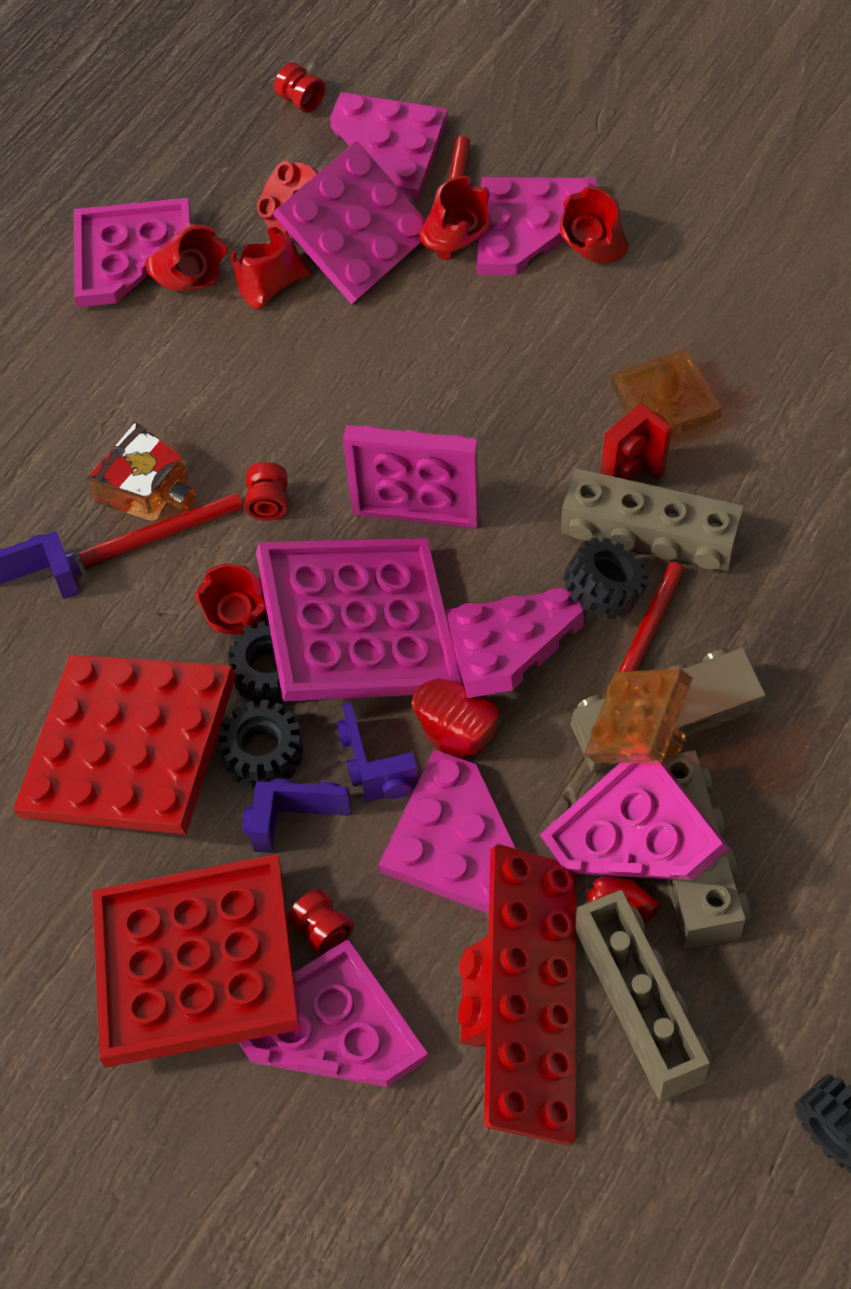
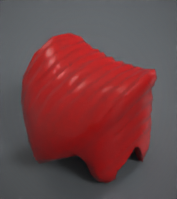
[419,176,491,252]
[560,186,629,263]
[144,223,228,291]
[231,227,313,309]
[195,563,269,635]
[412,678,500,758]

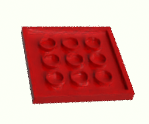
[13,654,237,835]
[92,854,301,1068]

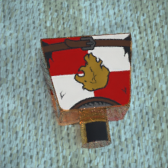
[87,422,197,521]

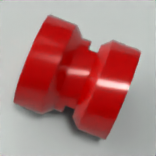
[274,62,326,113]
[245,462,288,521]
[288,888,354,956]

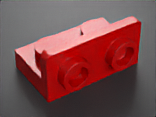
[600,403,672,480]

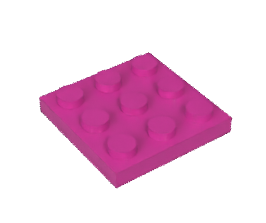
[272,140,426,304]
[343,425,480,529]

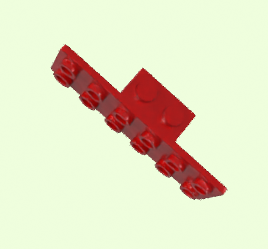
[458,844,576,1145]

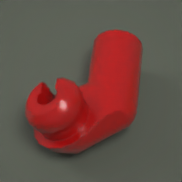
[587,876,662,922]

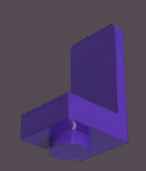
[0,531,82,599]
[336,702,418,802]
[243,779,352,853]

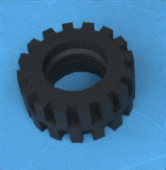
[563,538,649,619]
[228,620,288,706]

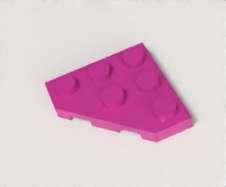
[330,92,448,200]
[477,177,596,275]
[74,198,191,307]
[445,588,584,698]
[540,742,730,880]
[378,749,516,914]
[238,939,429,1088]

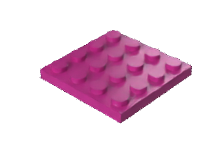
[256,538,462,701]

